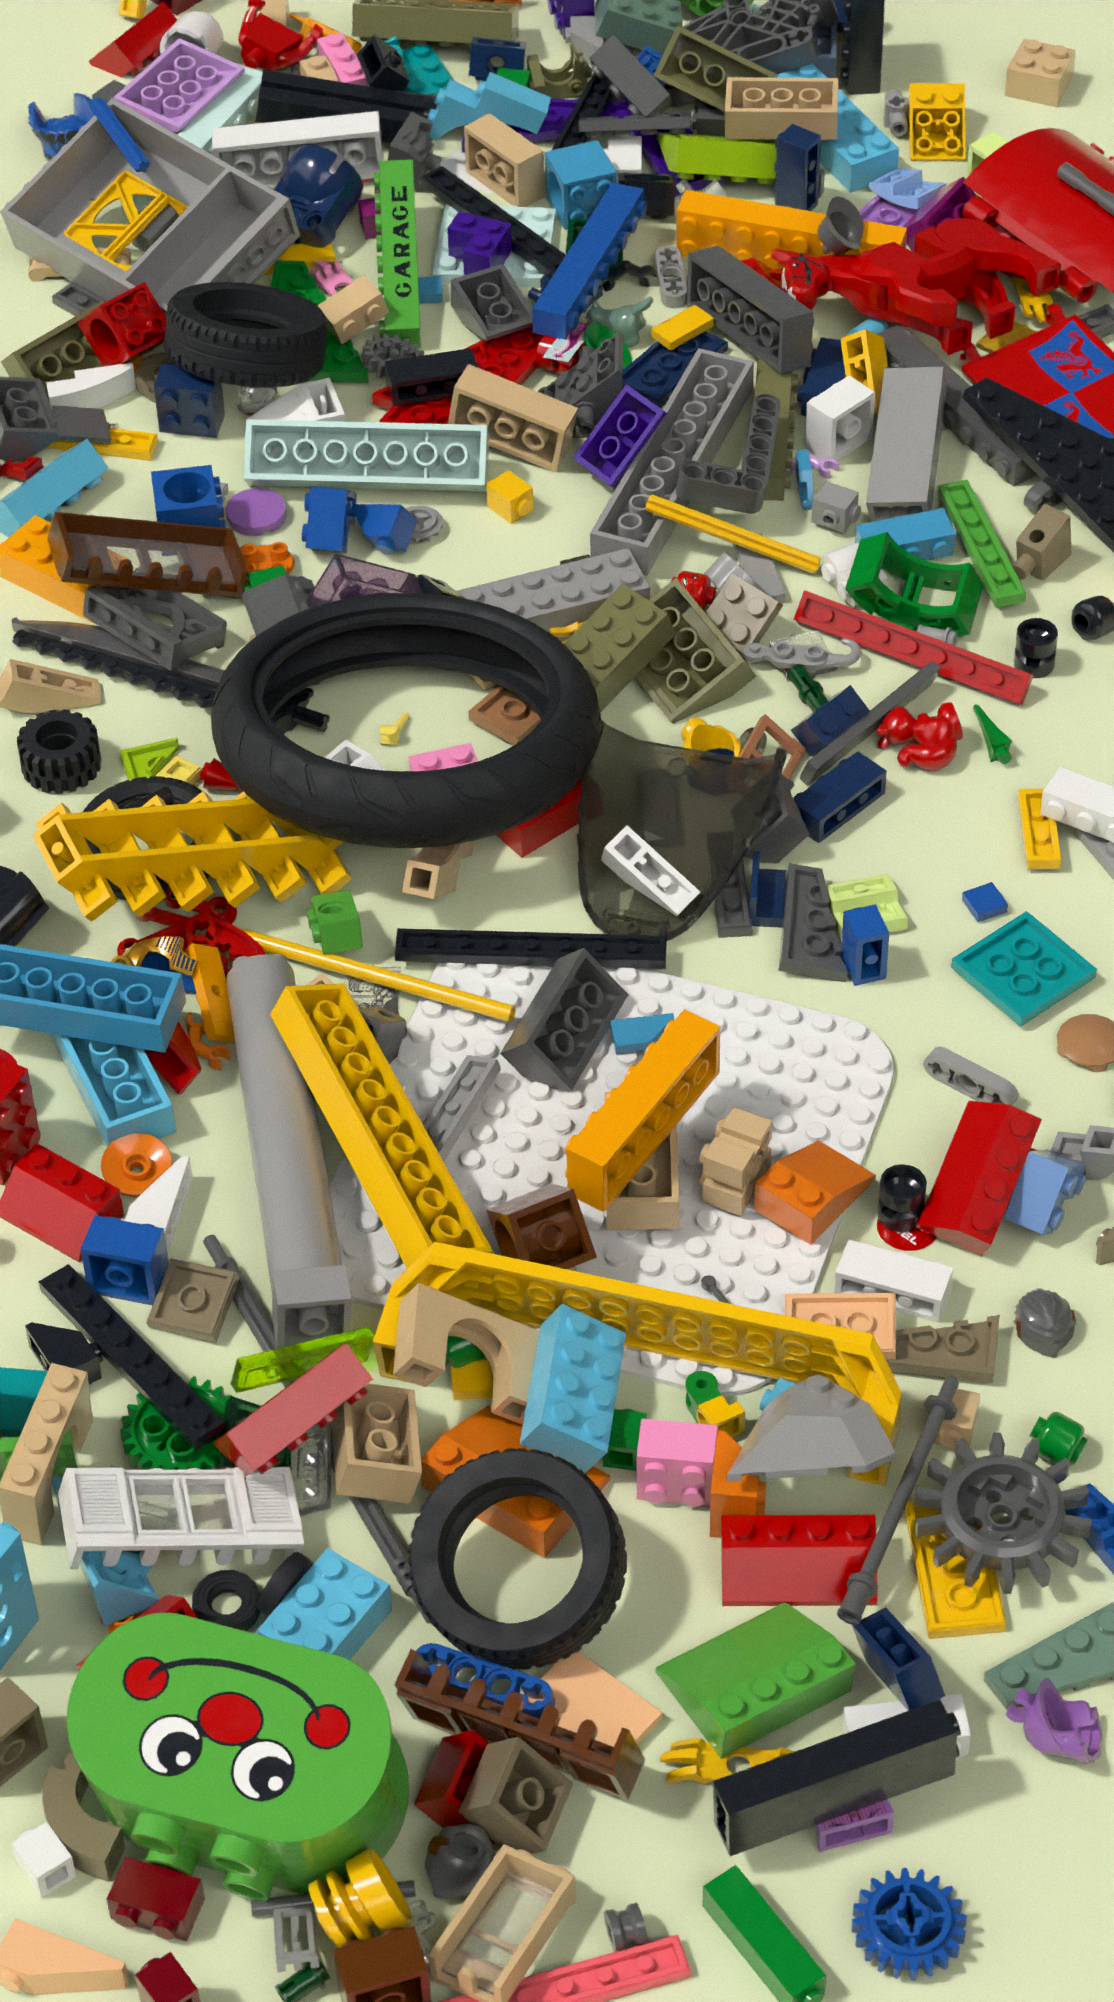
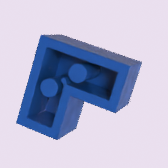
[302,486,357,553]

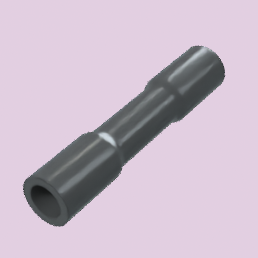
[1057,163,1114,216]

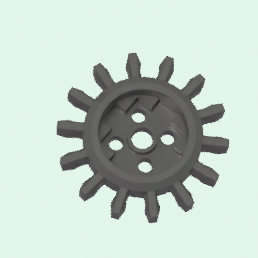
[913,1433,1092,1594]

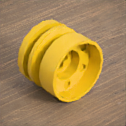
[308,1847,414,1948]

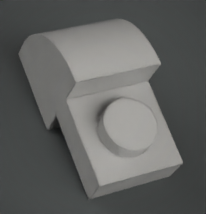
[1051,1125,1114,1180]

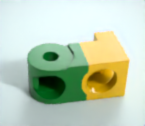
[685,1371,745,1438]

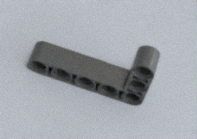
[675,393,780,514]

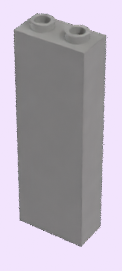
[866,367,947,522]

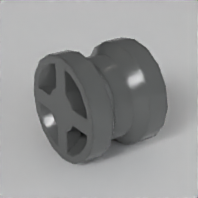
[604,1902,647,1952]

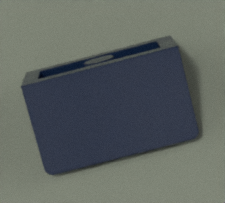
[749,851,786,928]

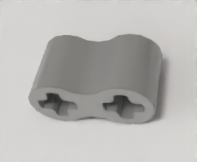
[704,552,762,590]

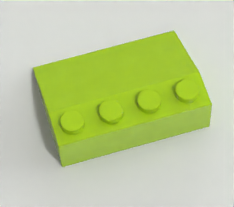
[657,132,777,184]

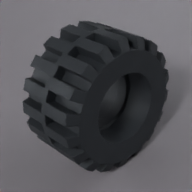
[17,709,102,794]

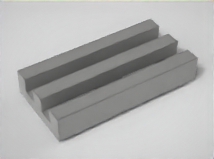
[273,1904,319,1972]

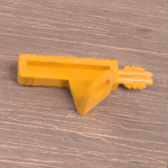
[289,13,362,53]

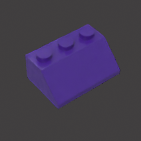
[573,384,667,488]

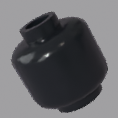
[1071,595,1114,640]

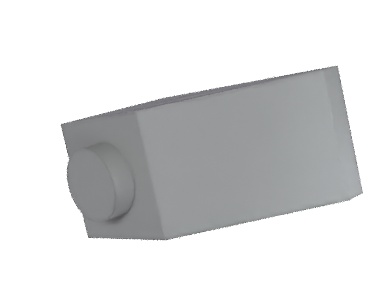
[565,16,603,66]

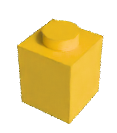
[486,470,534,524]

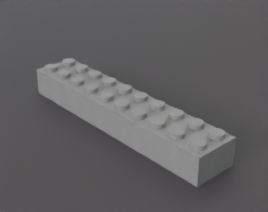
[590,348,754,575]

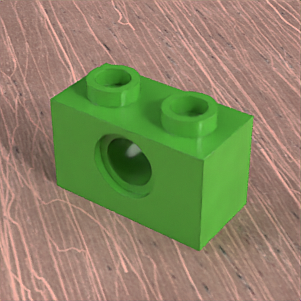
[306,890,363,955]

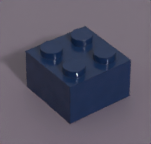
[154,363,225,438]

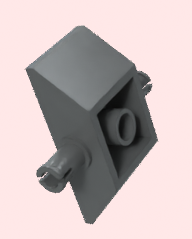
[537,332,623,438]

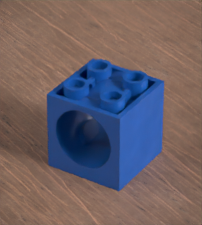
[151,465,226,558]

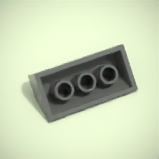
[500,948,629,1092]

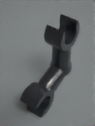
[601,260,657,292]

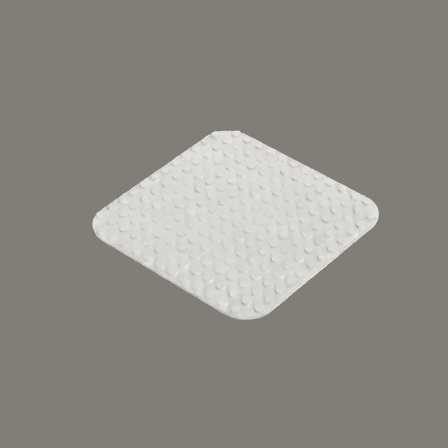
[329,962,893,1396]

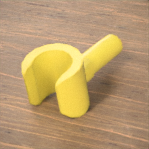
[379,713,410,745]

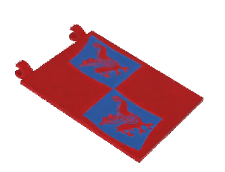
[960,303,1114,439]

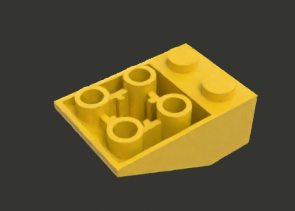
[908,83,966,161]

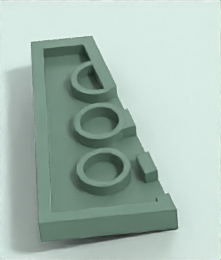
[984,1602,1114,1710]

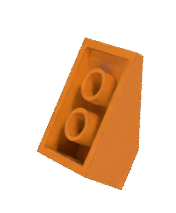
[754,1140,876,1245]

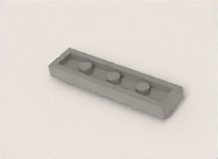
[423,1055,501,1162]

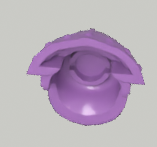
[1006,1678,1102,1763]

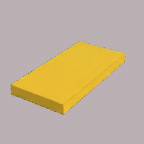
[904,1501,1006,1639]

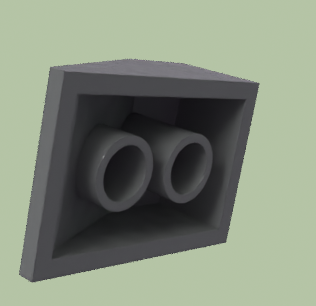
[451,264,533,341]

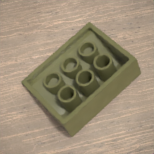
[635,578,756,724]

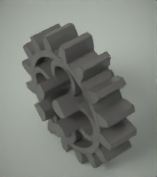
[361,334,425,378]

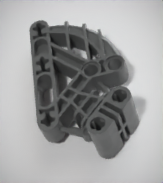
[664,0,839,108]

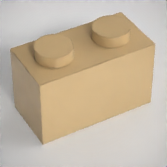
[317,275,390,344]

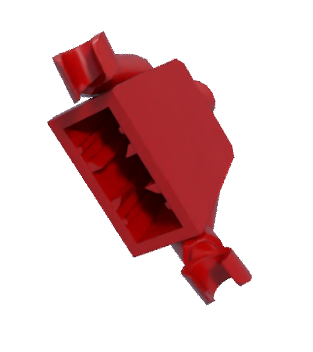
[238,0,324,71]

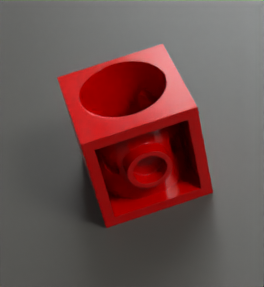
[78,282,166,367]

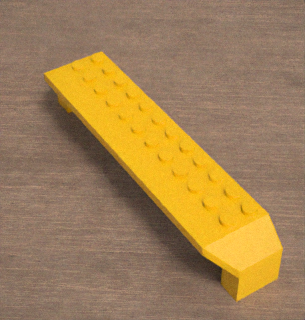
[373,1242,902,1486]

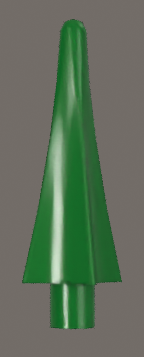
[973,704,1012,764]

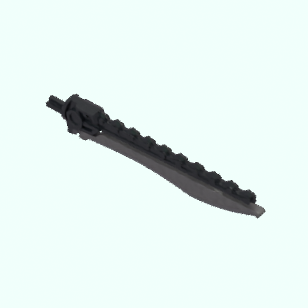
[11,617,330,734]

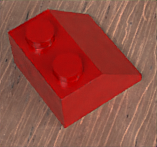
[414,1730,496,1844]

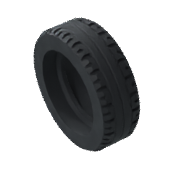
[164,282,328,388]
[408,1448,627,1670]

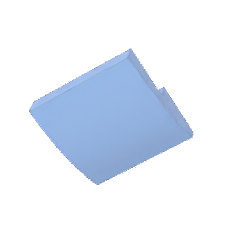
[869,168,947,209]

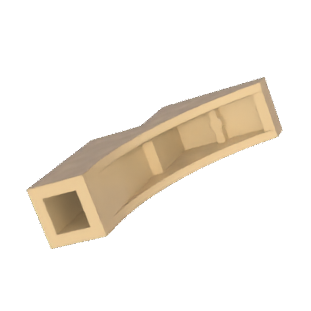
[402,841,474,899]

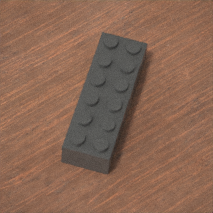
[687,245,814,374]

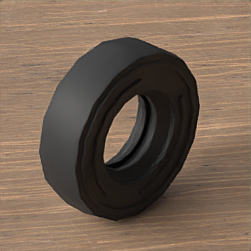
[257,1552,313,1617]
[192,1570,261,1631]

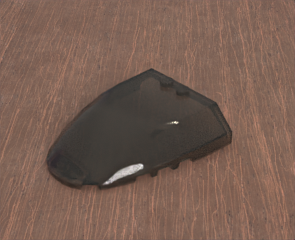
[577,718,786,941]

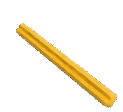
[645,495,820,574]

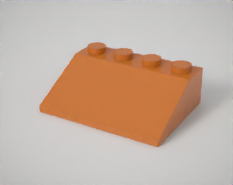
[421,1406,610,1559]

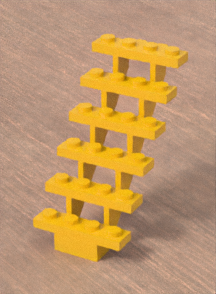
[32,791,353,922]

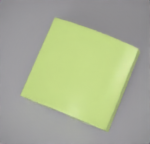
[826,874,908,937]

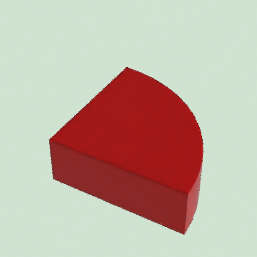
[0,457,43,480]

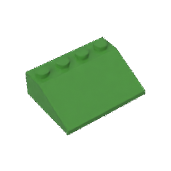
[655,1602,856,1759]

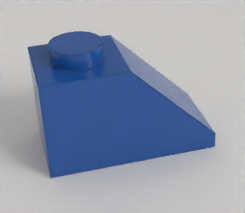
[352,504,417,554]

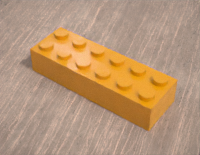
[565,1009,721,1212]

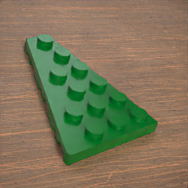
[271,260,369,383]

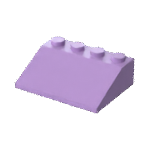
[113,38,245,132]

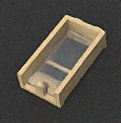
[428,1844,577,2002]

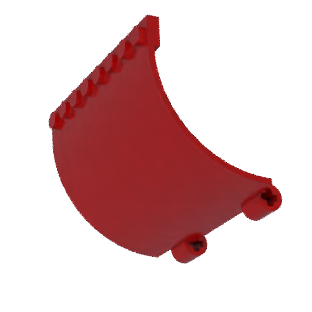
[963,128,1114,304]

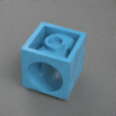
[545,140,617,230]

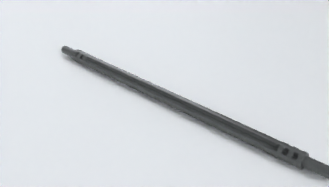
[203,1235,431,1623]

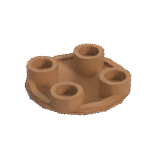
[1057,1014,1114,1072]

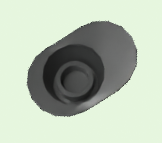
[817,196,864,255]

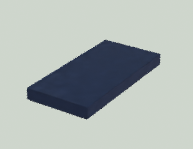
[622,331,728,408]

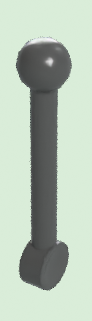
[701,1275,731,1304]

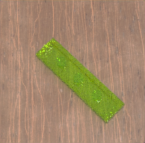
[231,1327,374,1393]

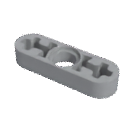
[655,245,687,308]
[923,1047,1019,1105]

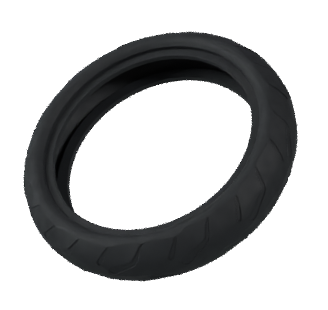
[211,593,601,848]

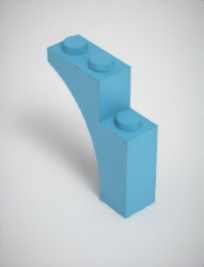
[427,72,551,141]

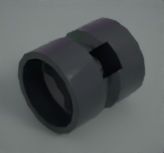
[1014,618,1058,678]
[877,1164,927,1233]

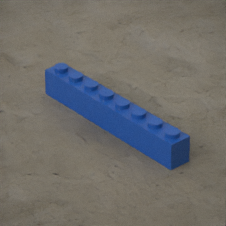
[532,183,647,340]

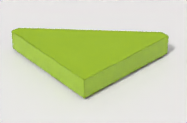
[120,737,179,781]

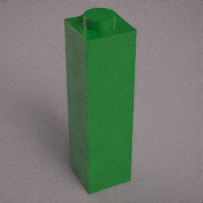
[702,1865,826,2002]

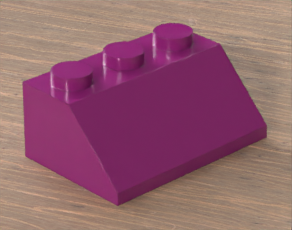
[903,176,977,253]

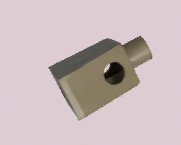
[1012,503,1071,580]

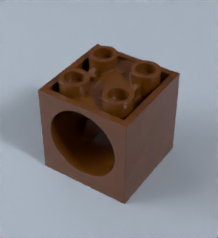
[486,1184,597,1269]

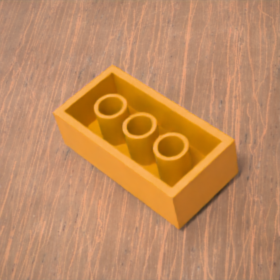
[0,515,124,623]

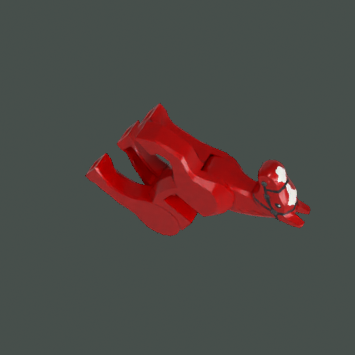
[769,218,1061,355]

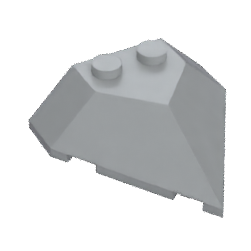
[727,1374,896,1482]

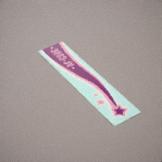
[542,322,590,362]

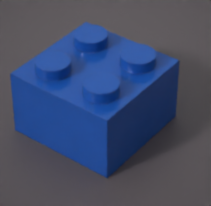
[80,1215,169,1306]

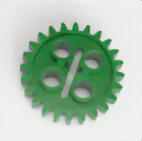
[120,1376,239,1470]

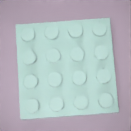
[432,204,556,288]

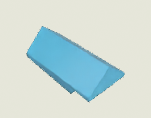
[52,1475,160,1627]

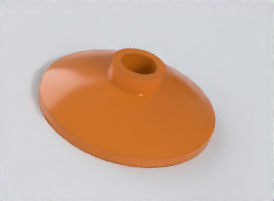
[101,1133,172,1197]

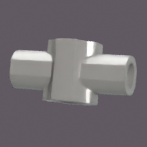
[884,89,909,137]

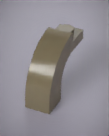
[42,1749,126,1882]

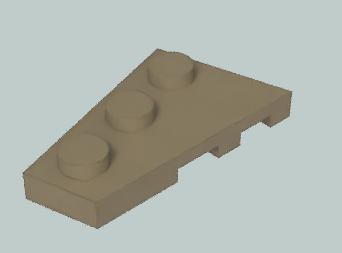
[886,1315,1000,1383]

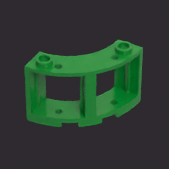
[845,532,984,637]

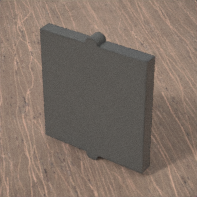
[52,405,111,444]

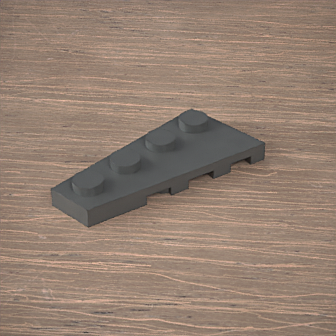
[579,112,691,137]
[778,863,848,982]

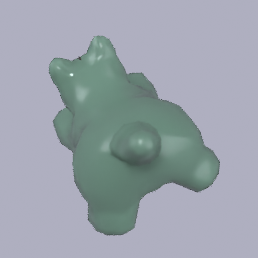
[584,297,653,348]

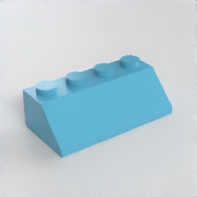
[0,438,108,537]

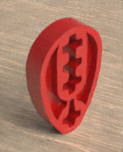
[185,915,265,978]

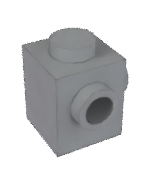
[811,481,861,533]

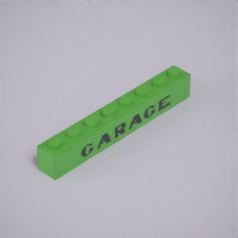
[374,160,421,348]

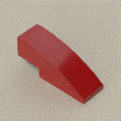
[144,1022,202,1095]

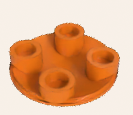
[240,542,295,583]

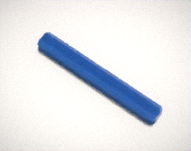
[89,97,150,173]

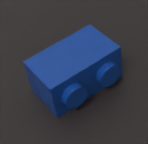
[841,904,889,986]

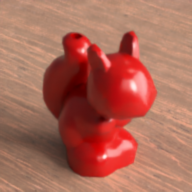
[876,702,963,771]

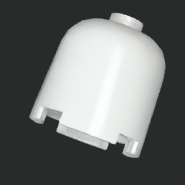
[160,11,223,55]

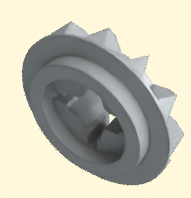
[405,506,443,543]

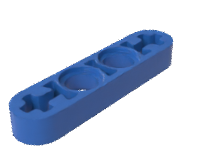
[416,1643,555,1719]

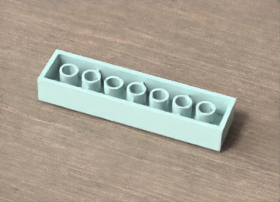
[244,419,490,492]

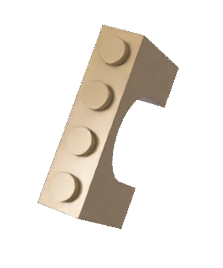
[393,1283,539,1425]
[0,1363,93,1545]

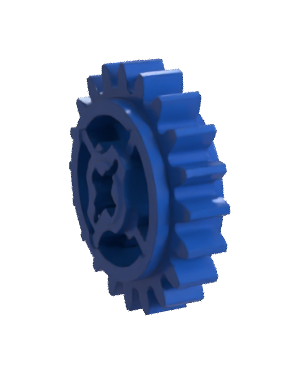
[851,1867,967,1981]

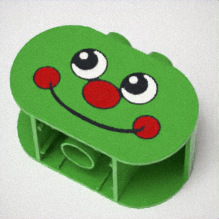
[67,1613,409,1901]

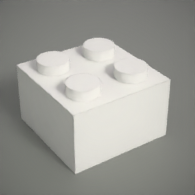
[805,375,875,461]

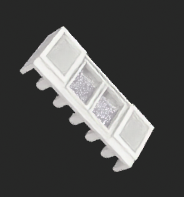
[58,1467,304,1570]

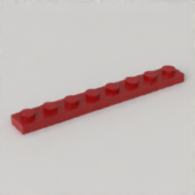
[793,590,1034,705]

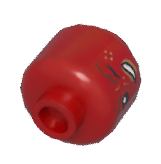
[671,571,716,611]

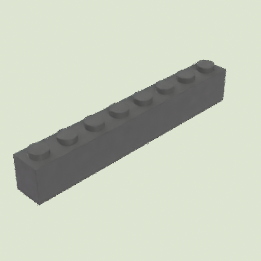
[877,324,1037,486]

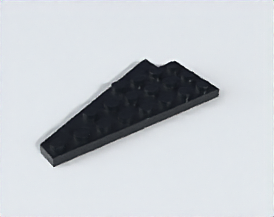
[962,377,1114,552]

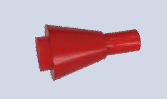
[200,758,244,792]

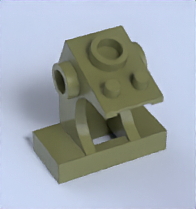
[527,44,592,99]

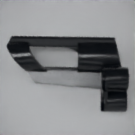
[0,865,49,946]

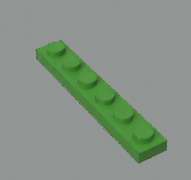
[938,480,1026,608]

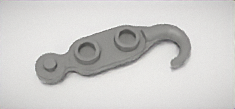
[744,638,861,672]

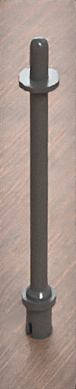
[837,1376,959,1625]

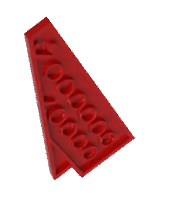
[372,326,545,424]

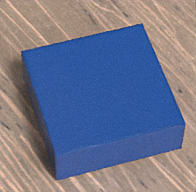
[962,882,1008,922]

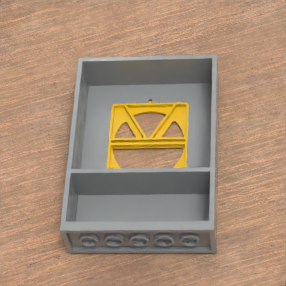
[0,98,300,317]

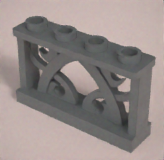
[83,568,227,671]

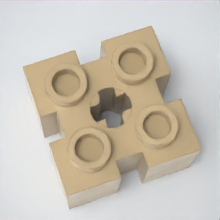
[699,1107,772,1216]

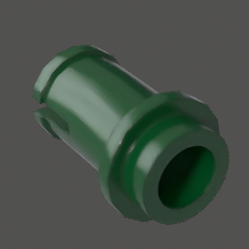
[275,1960,331,2002]

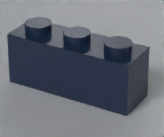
[774,124,821,211]
[797,337,846,416]
[793,751,887,843]
[852,1607,946,1711]

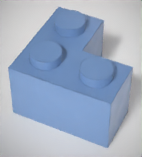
[1004,1149,1086,1235]

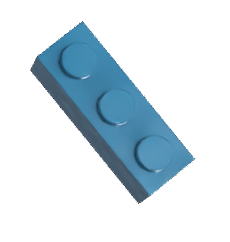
[855,508,956,570]

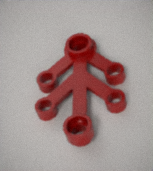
[117,887,237,956]

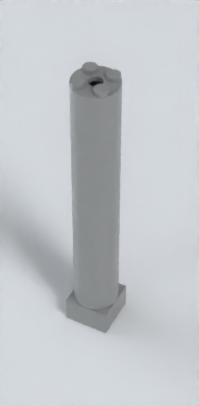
[226,954,352,1352]

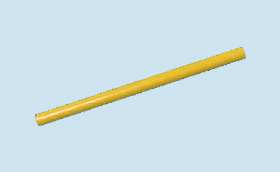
[241,928,516,1022]

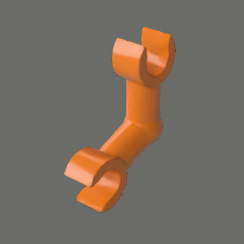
[186,1012,230,1070]

